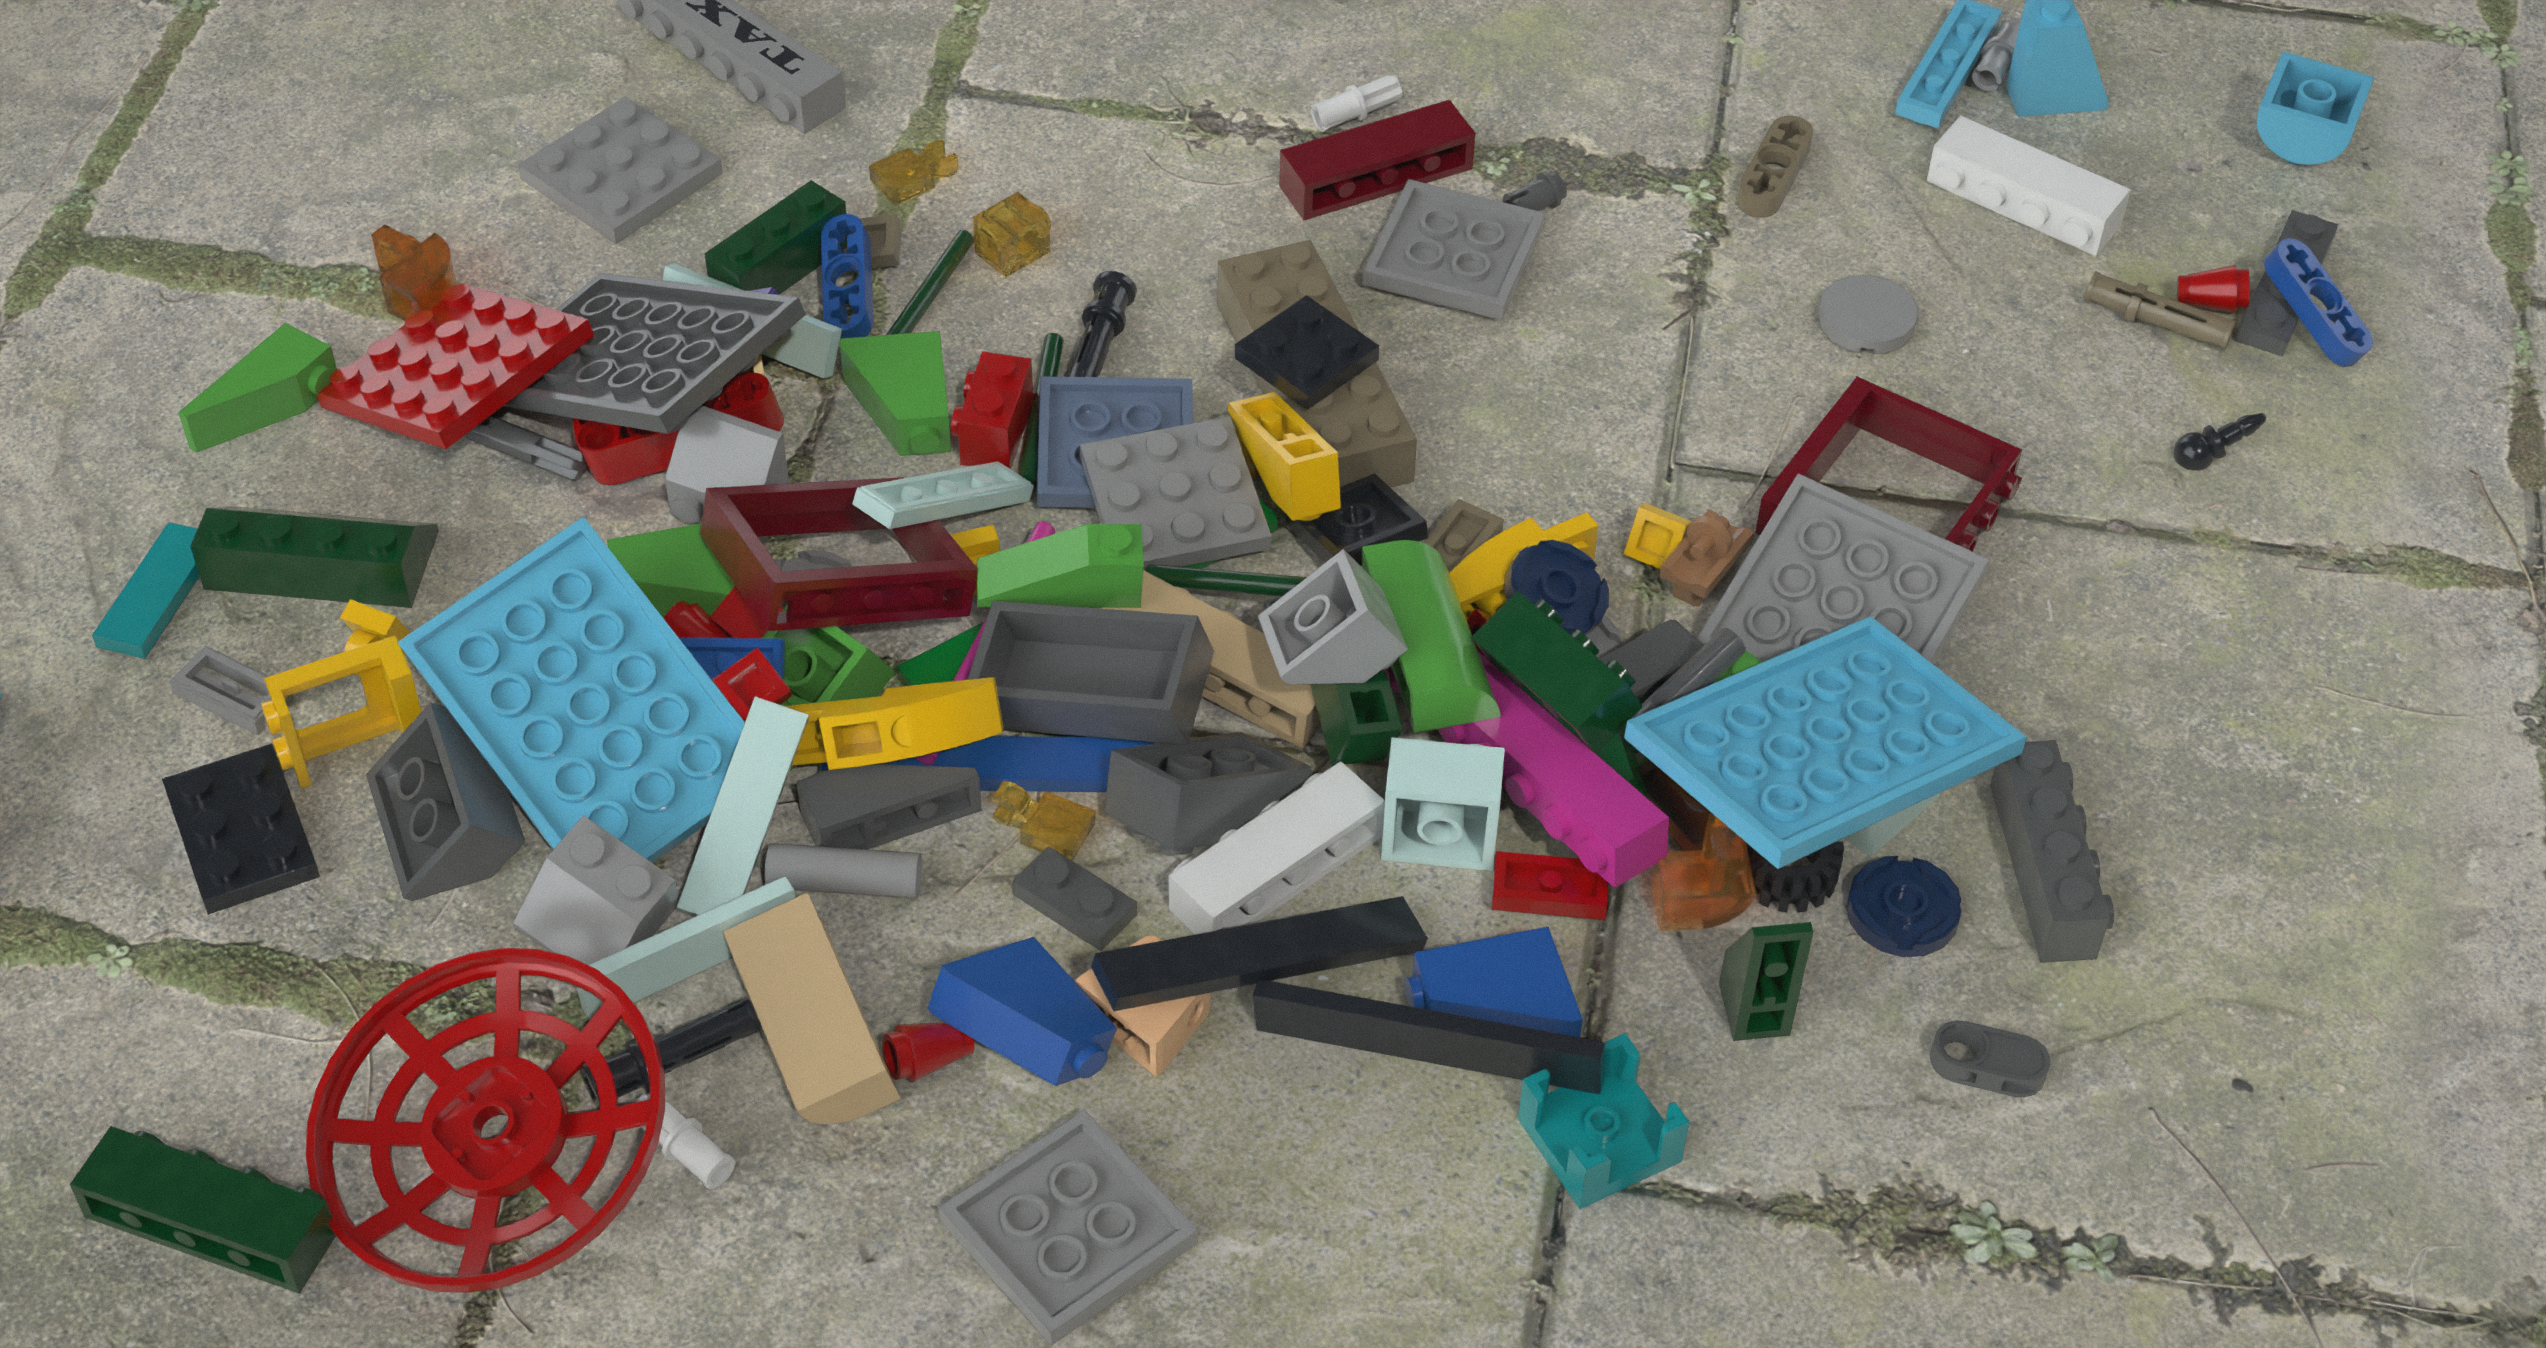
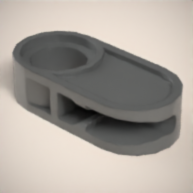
[1930,1020,2051,1098]

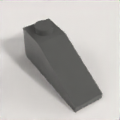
[797,764,982,849]

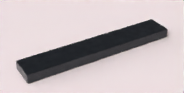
[1091,896,1428,1011]
[1252,979,1605,1095]

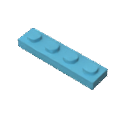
[1895,0,2002,128]

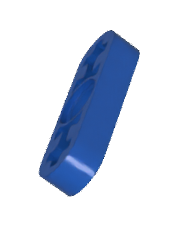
[821,214,874,343]
[2264,238,2373,367]

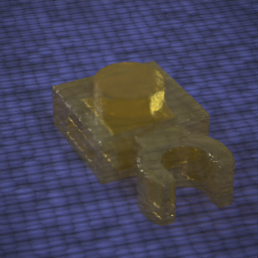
[869,140,959,205]

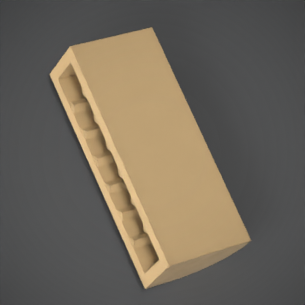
[723,892,901,1124]

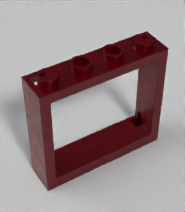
[1755,376,2022,552]
[700,477,978,631]

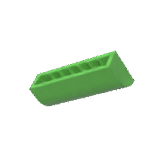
[1362,540,1501,733]

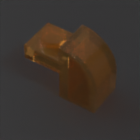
[371,224,457,322]
[1651,814,1756,931]

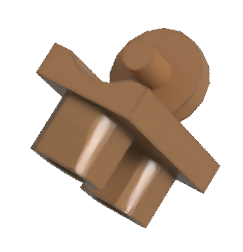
[1660,509,1755,607]

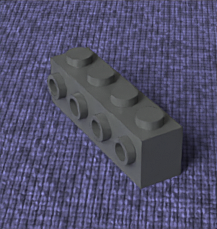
[1990,740,2114,963]

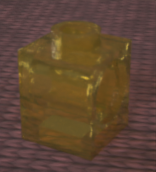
[973,192,1051,278]

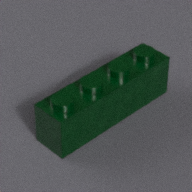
[70,1126,336,1294]

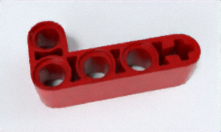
[572,372,784,486]

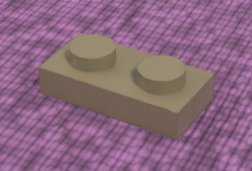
[1423,499,1504,573]

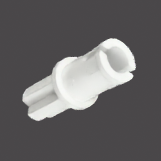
[1311,75,1403,133]
[635,1093,736,1189]

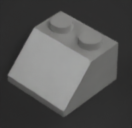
[665,405,789,544]
[1258,549,1408,684]
[513,815,678,965]

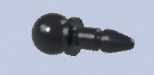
[2173,413,2267,471]

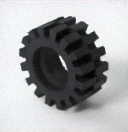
[1737,839,1844,913]

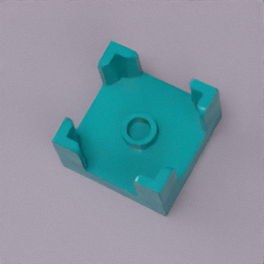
[1518,1033,1690,1209]

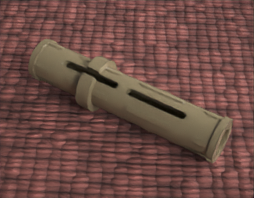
[2084,271,2236,351]

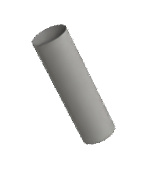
[765,843,922,898]

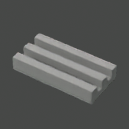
[169,646,294,735]

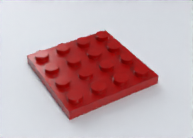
[315,283,595,449]

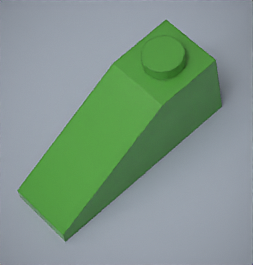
[178,323,337,452]
[977,524,1144,608]

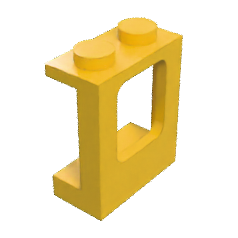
[260,635,422,788]

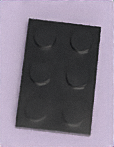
[162,743,320,914]

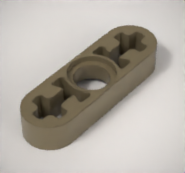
[1737,116,1813,218]

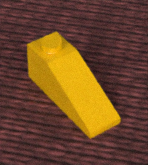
[1228,391,1341,521]

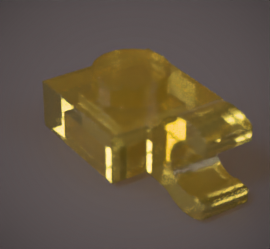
[993,781,1096,861]

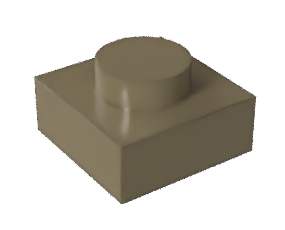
[847,214,902,271]

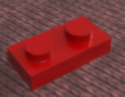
[1491,851,1608,920]

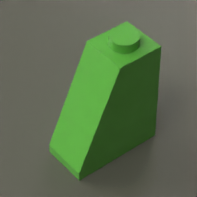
[839,331,951,456]
[607,523,735,618]

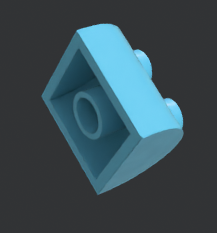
[2257,51,2374,165]

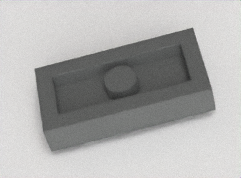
[1012,846,1137,951]

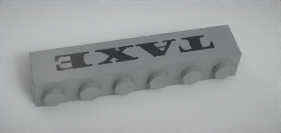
[618,0,846,134]

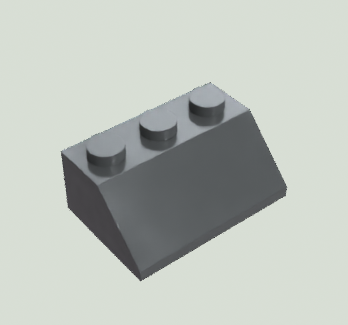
[366,702,525,901]

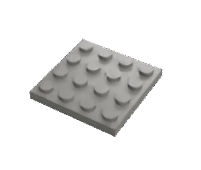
[1697,474,1990,664]

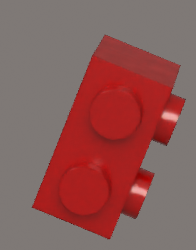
[951,351,1033,469]

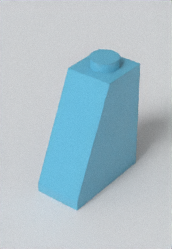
[2006,0,2109,117]

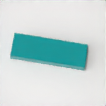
[92,522,200,659]

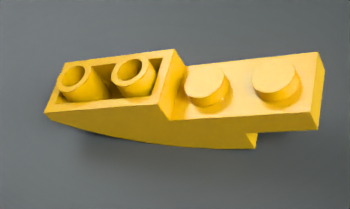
[1449,512,1599,620]
[785,677,1004,770]

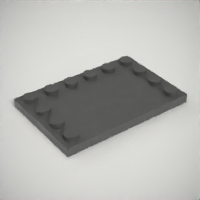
[504,273,806,433]

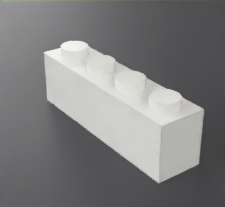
[1927,115,2131,256]
[1169,761,1385,935]

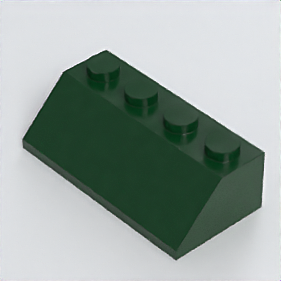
[190,506,439,608]

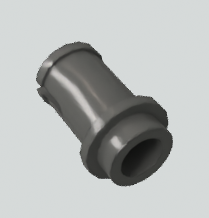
[1503,171,1567,211]

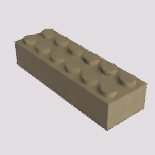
[1217,240,1417,488]

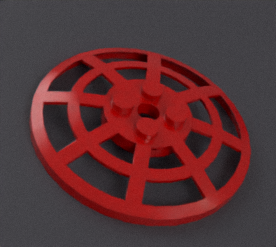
[305,948,665,1293]

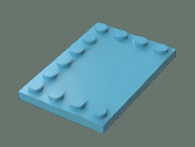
[398,516,745,863]
[1624,616,2027,869]

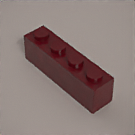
[1279,99,1476,221]

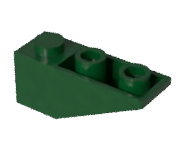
[1310,670,1403,766]

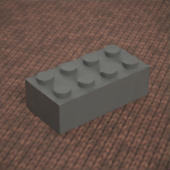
[968,601,1214,745]

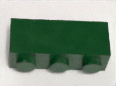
[704,180,849,295]
[1471,591,1643,754]

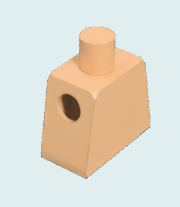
[1075,936,1211,1077]

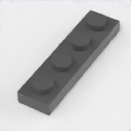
[2235,210,2339,357]

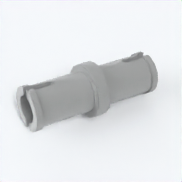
[1972,18,2021,91]

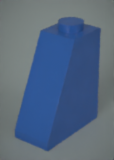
[1405,927,1583,1037]
[927,937,1117,1086]

